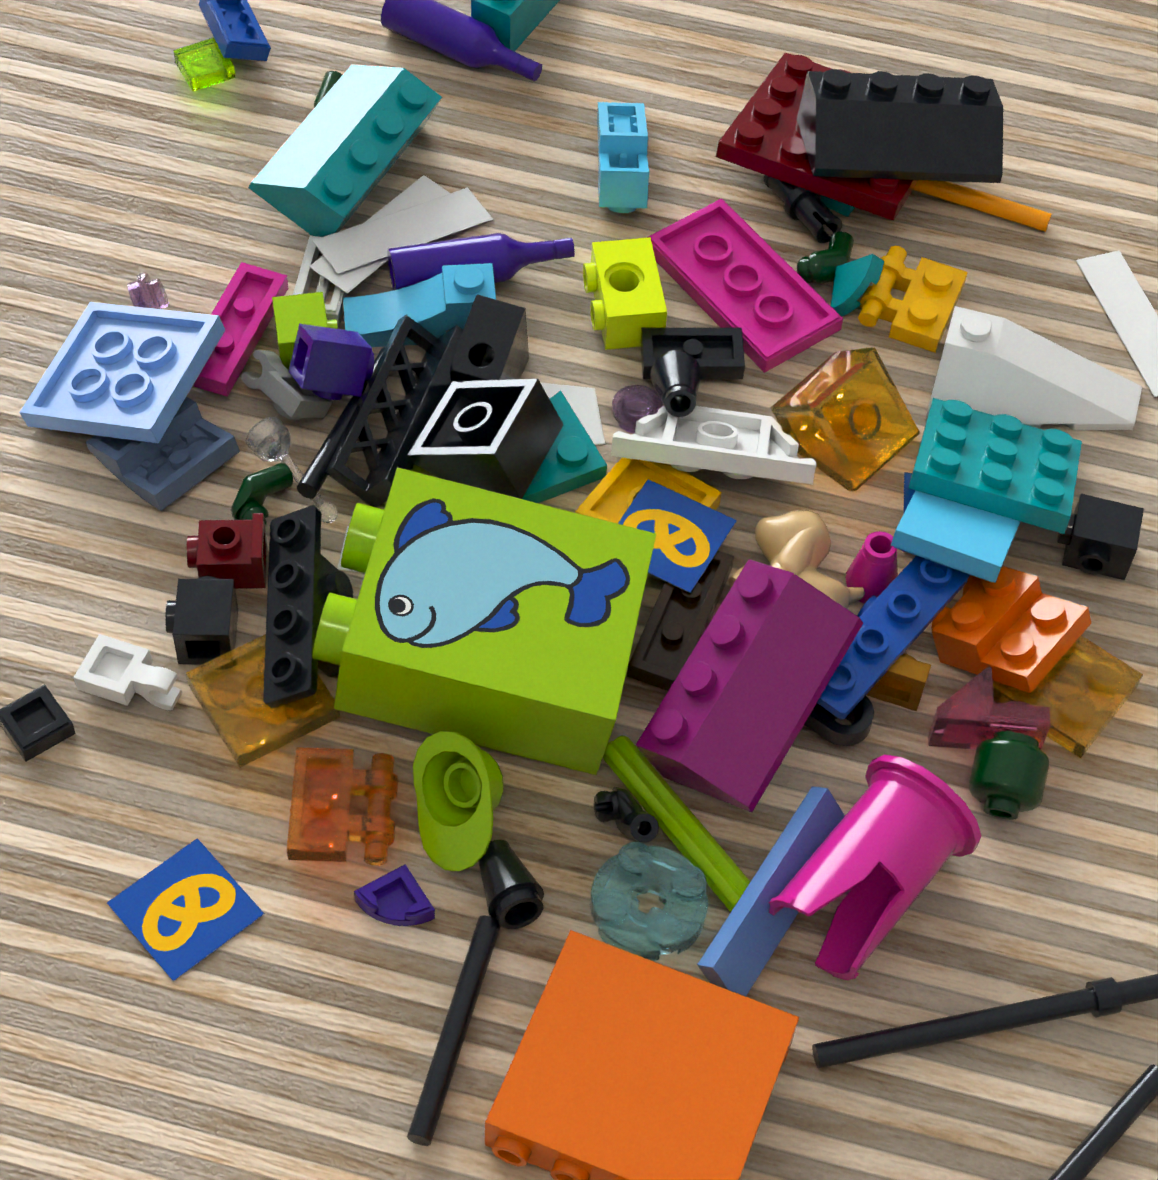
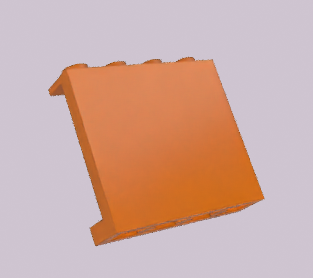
[485,930,799,1180]

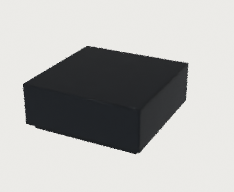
[0,684,76,762]

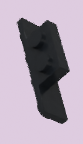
[263,505,353,708]

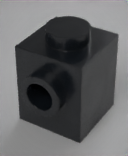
[1057,494,1144,580]
[165,576,238,665]

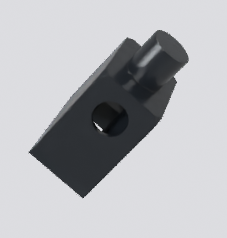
[450,295,529,383]

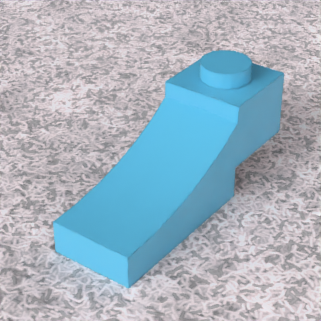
[597,102,649,213]
[343,263,496,347]

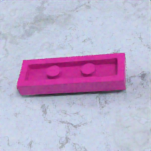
[193,262,288,397]

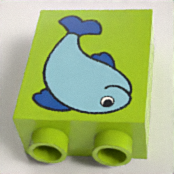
[312,467,656,775]

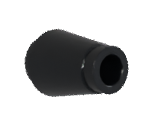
[651,350,701,417]
[478,840,544,929]

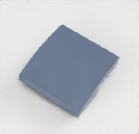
[86,397,240,511]

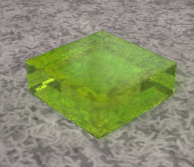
[173,37,236,91]

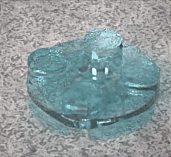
[590,842,708,961]

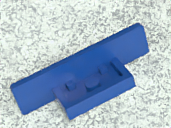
[817,556,970,719]

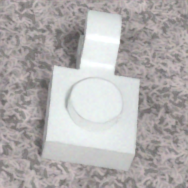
[73,634,182,711]

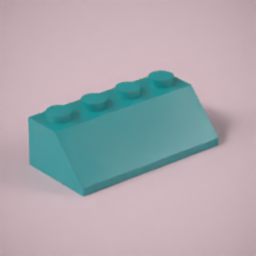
[248,64,442,237]

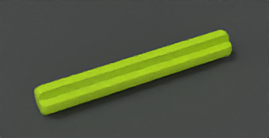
[603,735,750,912]

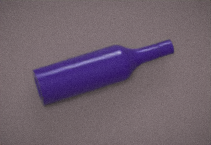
[381,0,542,81]
[387,233,575,290]

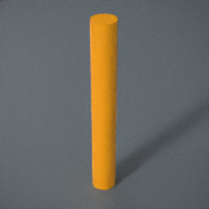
[913,180,1052,232]

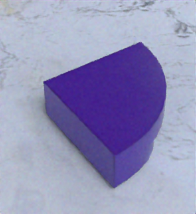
[354,864,435,926]

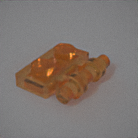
[287,747,399,866]

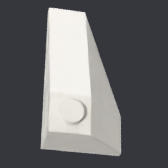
[925,306,1142,431]

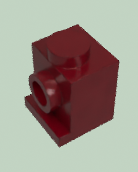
[187,513,267,589]

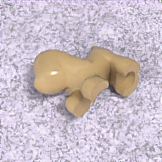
[728,510,865,609]

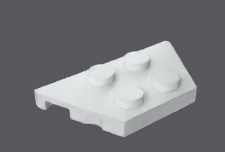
[611,406,816,485]

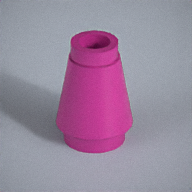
[845,531,898,604]

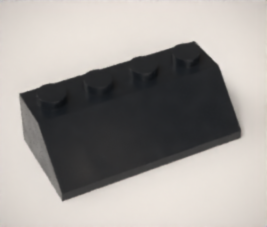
[797,69,1004,183]

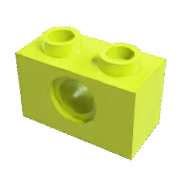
[583,237,667,350]

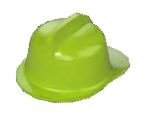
[413,731,504,871]

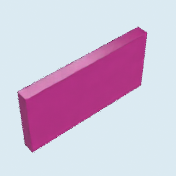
[646,198,843,373]

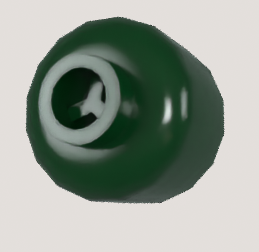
[969,731,1049,820]

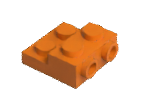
[931,566,1091,693]

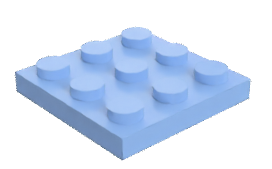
[19,302,225,444]

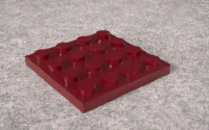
[716,53,919,221]

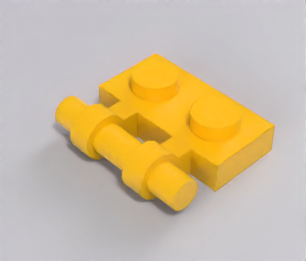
[858,245,968,353]

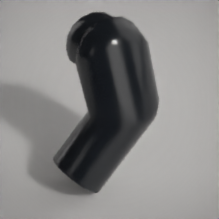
[594,787,659,843]

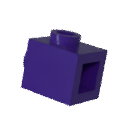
[289,323,374,400]

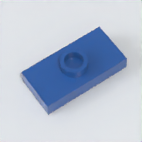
[199,0,271,61]

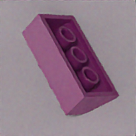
[636,559,863,813]

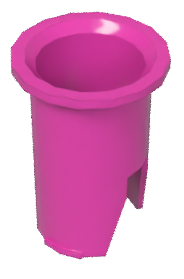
[769,755,981,980]

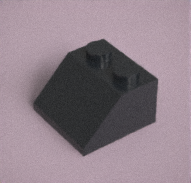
[408,378,564,499]

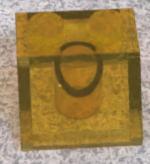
[770,347,920,491]

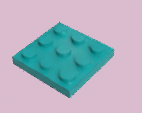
[908,398,1082,534]

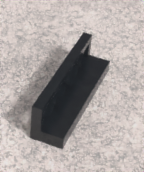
[325,315,463,507]

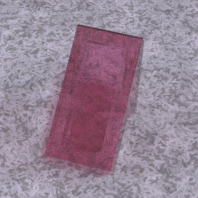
[928,667,1051,750]

